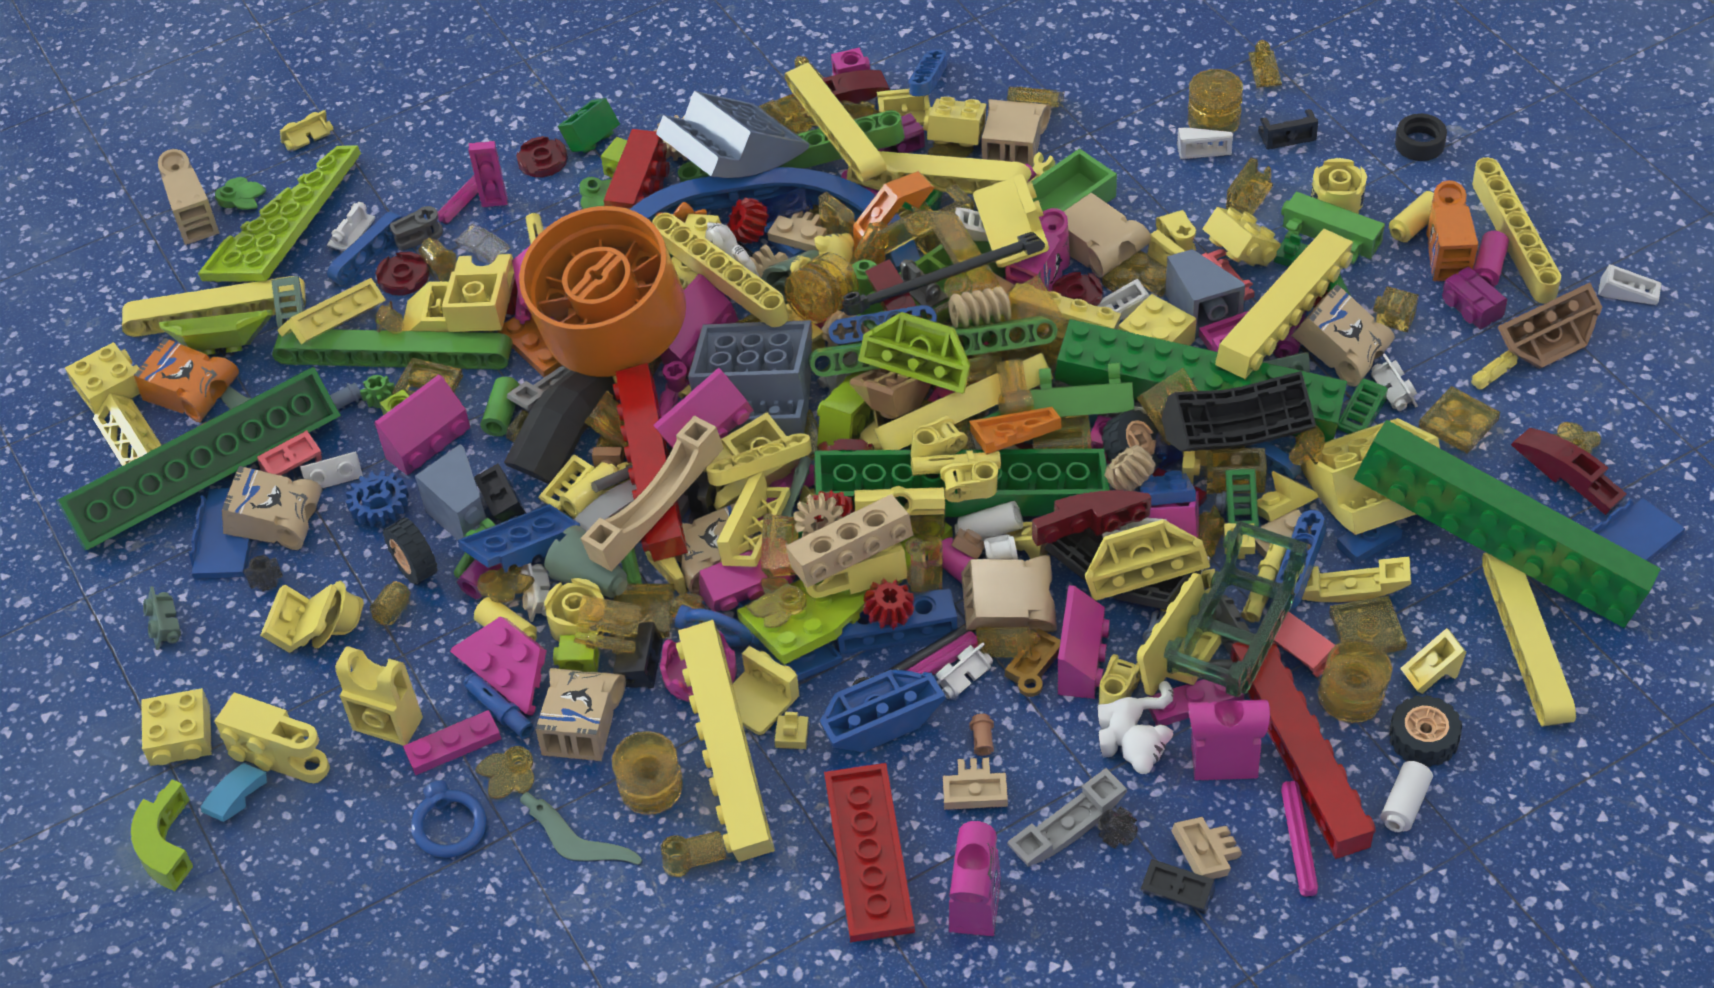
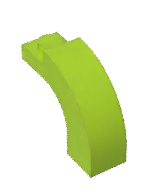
[131,779,193,891]

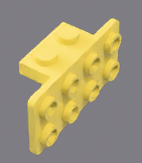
[973,173,1049,267]
[1137,573,1222,696]

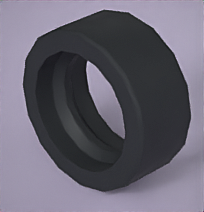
[1395,113,1447,161]

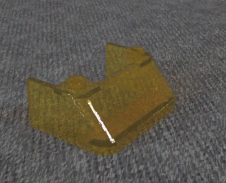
[877,210,1000,327]

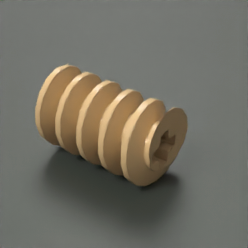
[949,287,1011,329]

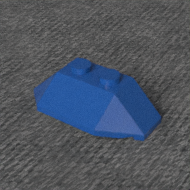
[820,670,945,752]

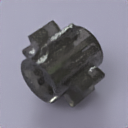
[244,555,283,592]
[1098,806,1138,849]

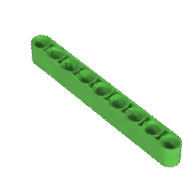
[678,110,905,182]
[808,316,1058,377]
[272,329,513,370]

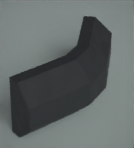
[504,370,617,484]
[1162,371,1316,452]
[1044,527,1201,610]

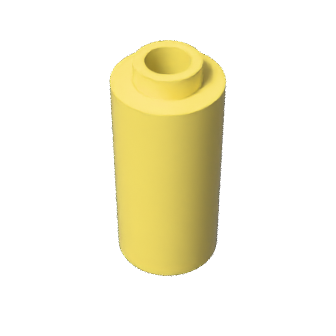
[1389,191,1434,242]
[560,462,621,518]
[474,596,537,641]

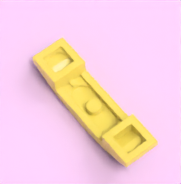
[1288,557,1411,602]

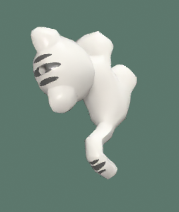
[705,222,760,277]
[1098,681,1173,774]

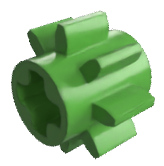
[360,375,396,408]

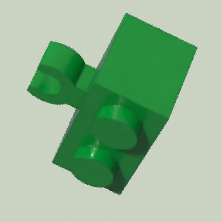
[557,98,620,153]

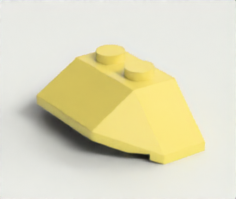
[1085,519,1210,601]

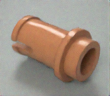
[969,714,994,756]

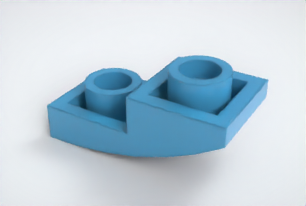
[200,763,267,822]

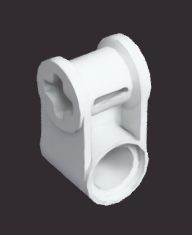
[984,534,1018,560]

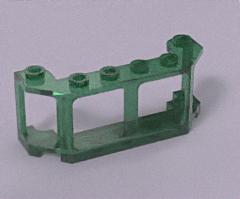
[1164,521,1308,697]

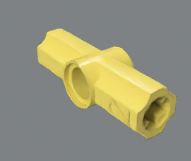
[854,486,945,515]

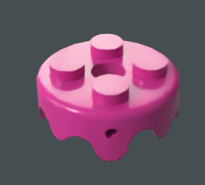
[660,630,737,702]

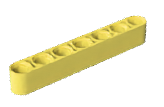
[784,62,887,183]
[878,151,1032,194]
[1472,158,1561,304]
[652,213,789,327]
[122,276,306,337]
[874,353,1053,450]
[1482,552,1576,726]

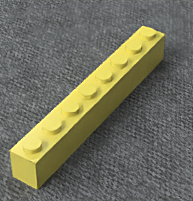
[1215,229,1353,379]
[676,620,775,862]

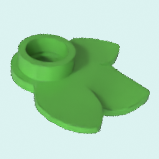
[215,177,266,210]
[579,177,612,209]

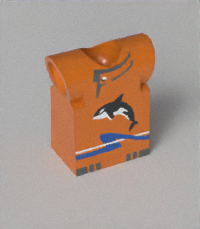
[1426,180,1479,281]
[134,338,239,423]

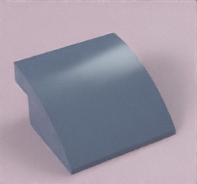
[656,91,810,178]
[688,320,812,436]

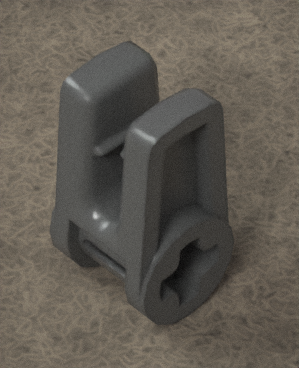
[390,206,443,251]

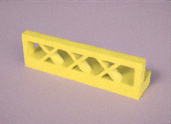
[277,278,386,345]
[93,393,161,465]
[717,471,791,567]

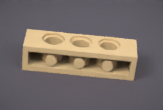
[786,494,913,588]

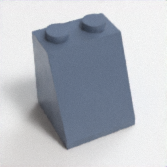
[1165,249,1245,338]
[415,444,486,540]

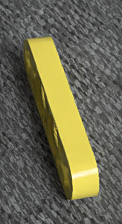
[706,433,812,486]

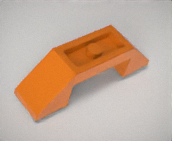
[853,171,935,263]

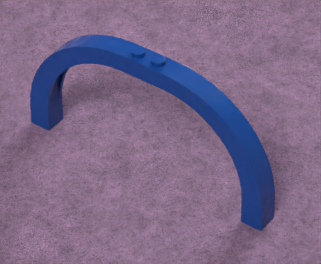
[630,167,920,273]

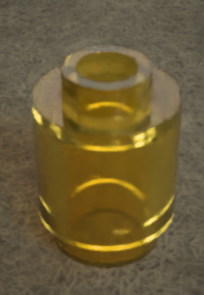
[370,581,411,625]

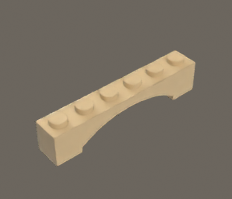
[580,416,724,572]

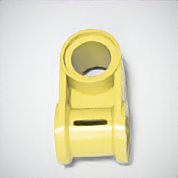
[1156,210,1196,251]
[910,416,968,457]
[940,460,998,502]
[1099,654,1141,705]

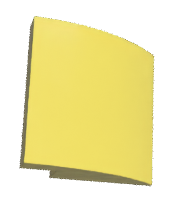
[1295,418,1440,535]

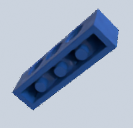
[837,589,958,655]

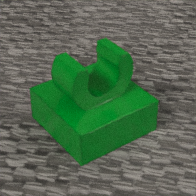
[1274,234,1308,267]

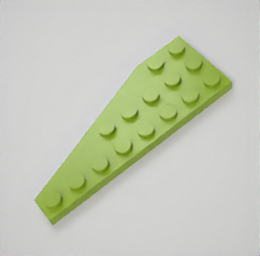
[198,145,361,282]
[737,517,953,665]

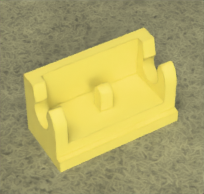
[877,89,930,125]

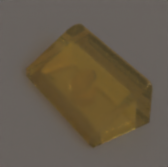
[761,514,798,577]

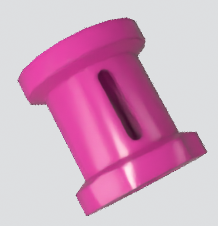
[663,361,690,398]

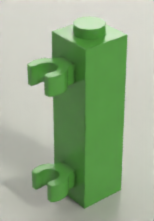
[1281,191,1385,264]
[1024,363,1134,417]

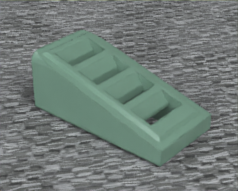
[271,276,305,333]

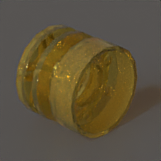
[1188,69,1243,133]
[784,252,859,324]
[1318,639,1393,723]
[612,731,683,814]

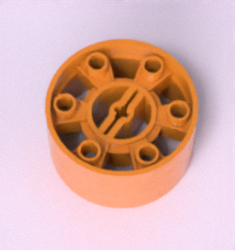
[519,206,686,377]

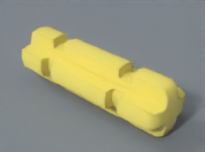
[1471,350,1518,390]

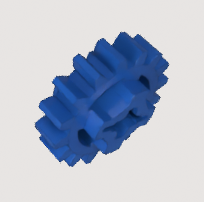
[346,470,409,527]

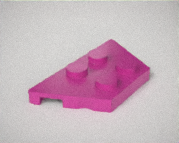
[450,616,547,716]

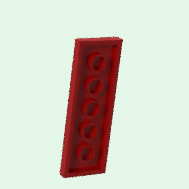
[824,763,915,943]

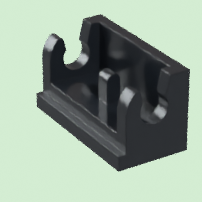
[1258,109,1318,150]
[474,463,526,523]
[684,472,717,524]
[613,622,663,689]
[1141,859,1215,914]

